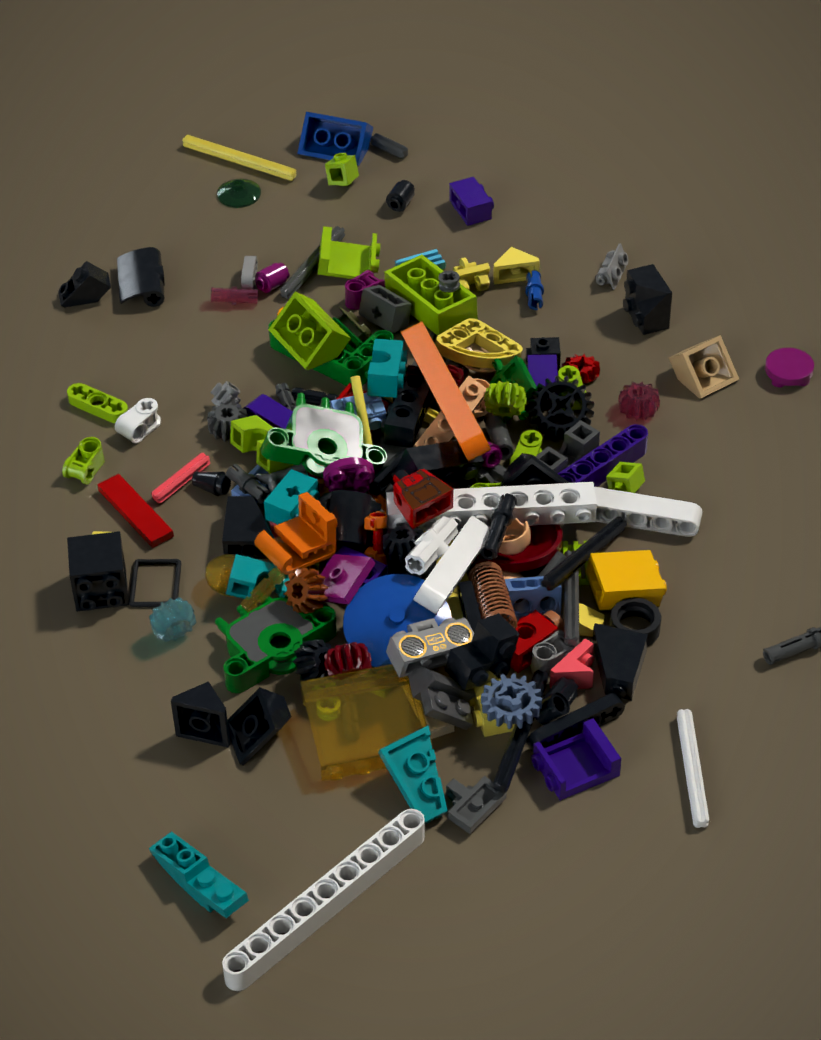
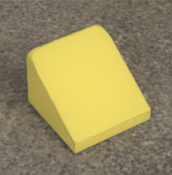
[579,603,605,637]

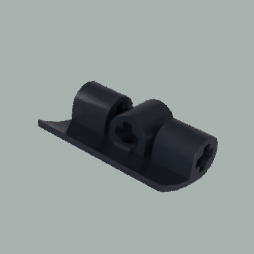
[117,247,165,307]

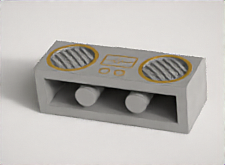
[386,617,474,678]

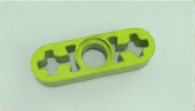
[67,383,128,423]

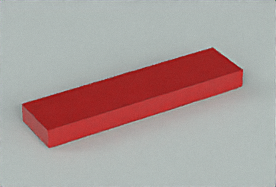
[97,473,174,548]

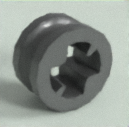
[438,271,460,293]

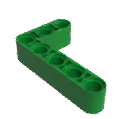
[268,320,394,386]

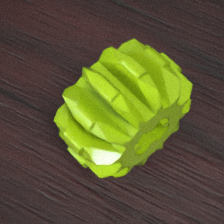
[484,381,527,418]

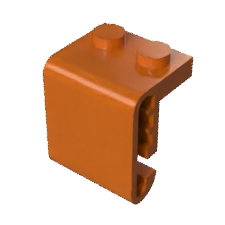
[254,492,337,575]

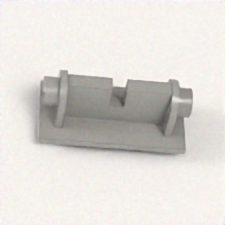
[595,243,628,290]

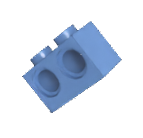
[503,576,562,621]

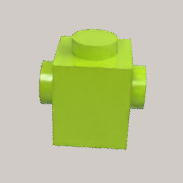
[325,153,359,186]

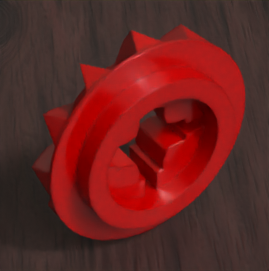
[562,353,600,383]

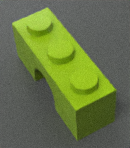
[230,415,293,473]

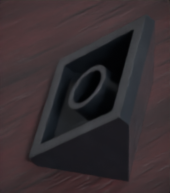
[171,681,230,748]

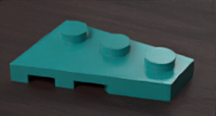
[378,725,448,824]

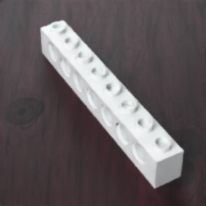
[386,482,597,531]

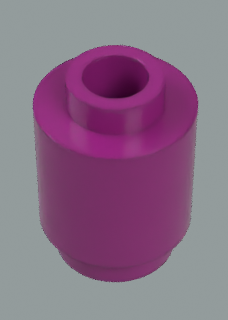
[255,263,289,293]

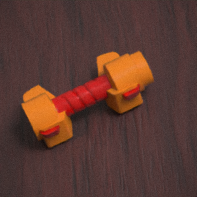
[364,511,387,565]

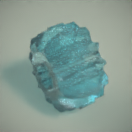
[149,597,197,642]

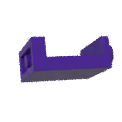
[531,718,621,800]

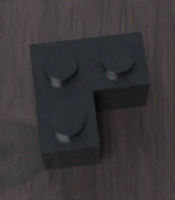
[445,614,520,691]

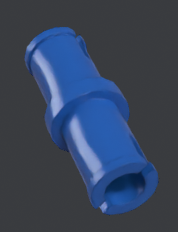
[525,270,544,310]

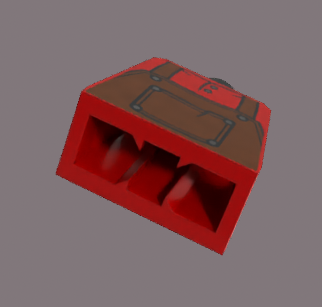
[393,469,454,529]

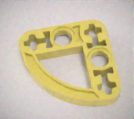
[435,318,523,368]

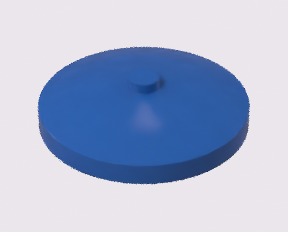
[343,574,452,676]

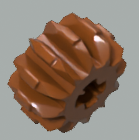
[283,568,329,614]

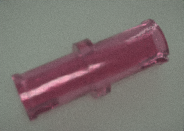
[211,286,258,305]

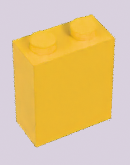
[585,550,667,610]

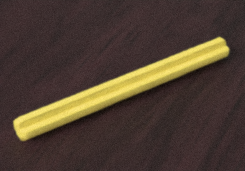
[182,135,297,181]

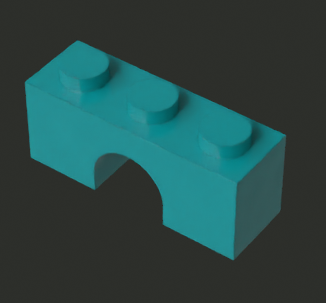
[367,339,408,398]
[226,554,290,601]

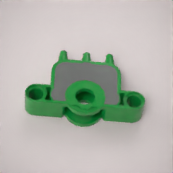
[260,393,387,477]
[215,592,337,694]

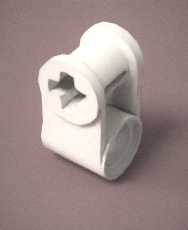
[115,398,161,443]

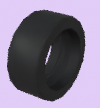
[610,597,662,646]

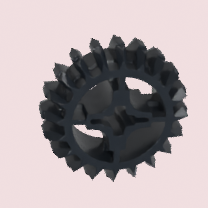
[528,376,594,441]

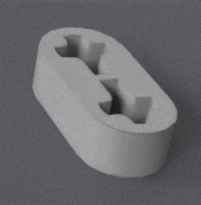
[241,256,258,291]

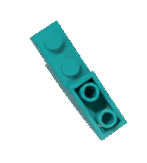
[149,831,249,918]

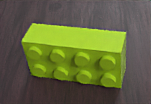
[384,255,478,336]

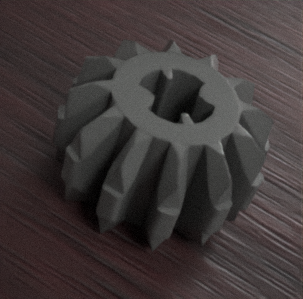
[207,401,248,442]

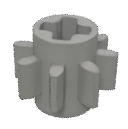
[210,381,241,407]

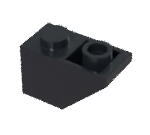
[58,261,111,308]

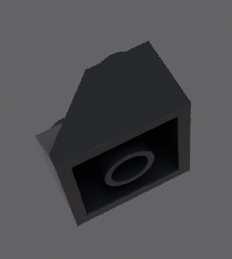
[623,264,672,335]

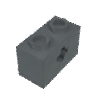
[359,285,412,334]

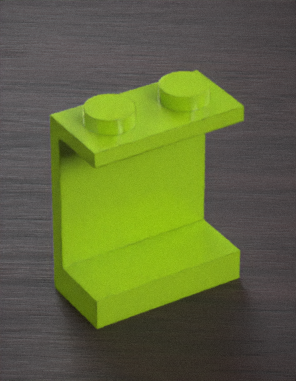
[318,226,381,279]

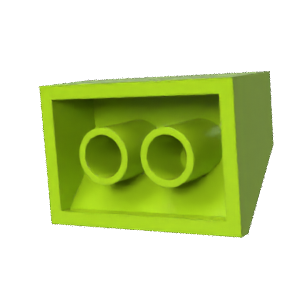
[268,292,351,370]

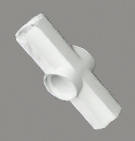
[405,516,458,576]

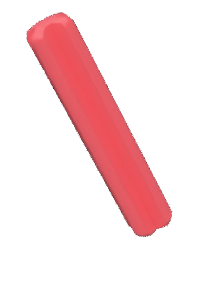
[151,453,210,504]

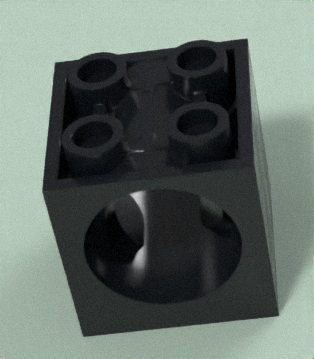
[67,531,129,612]

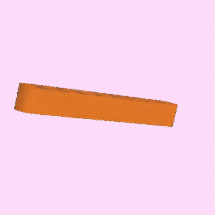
[401,321,491,462]

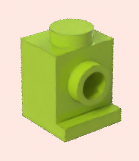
[606,462,645,493]

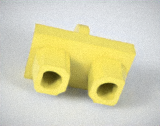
[453,257,490,291]

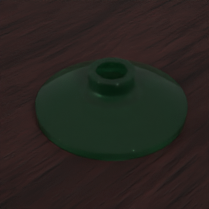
[217,179,261,208]

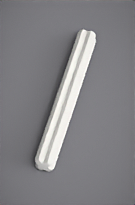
[677,709,709,828]

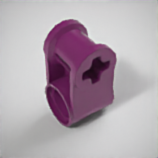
[345,270,385,310]

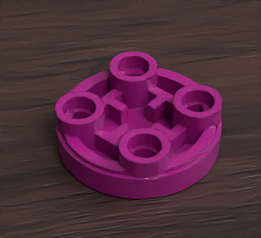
[765,348,814,388]
[323,457,375,493]

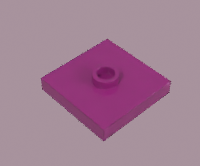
[320,554,375,604]

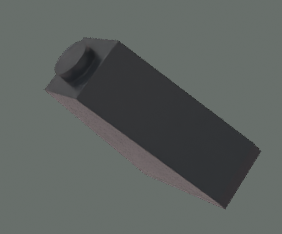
[222,496,274,559]
[593,623,648,701]

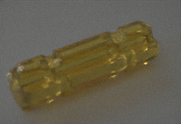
[241,567,285,612]

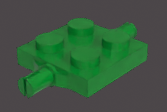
[489,356,538,423]

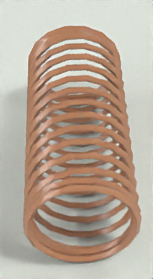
[468,561,517,629]

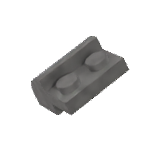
[408,668,476,730]

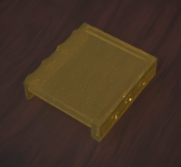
[300,664,433,781]

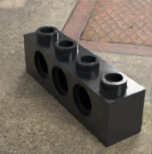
[381,365,433,448]

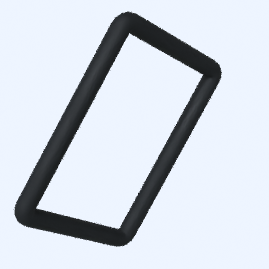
[129,559,181,607]

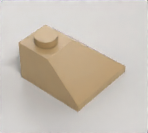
[669,335,739,399]

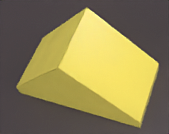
[493,247,540,285]

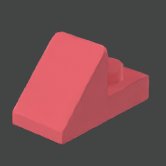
[550,638,594,689]

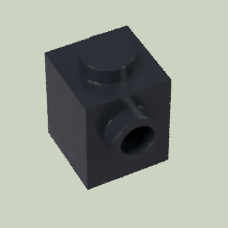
[526,337,561,371]

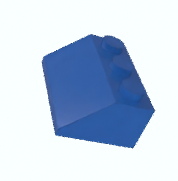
[297,112,373,166]

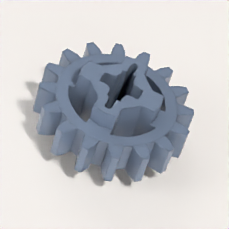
[481,673,542,729]

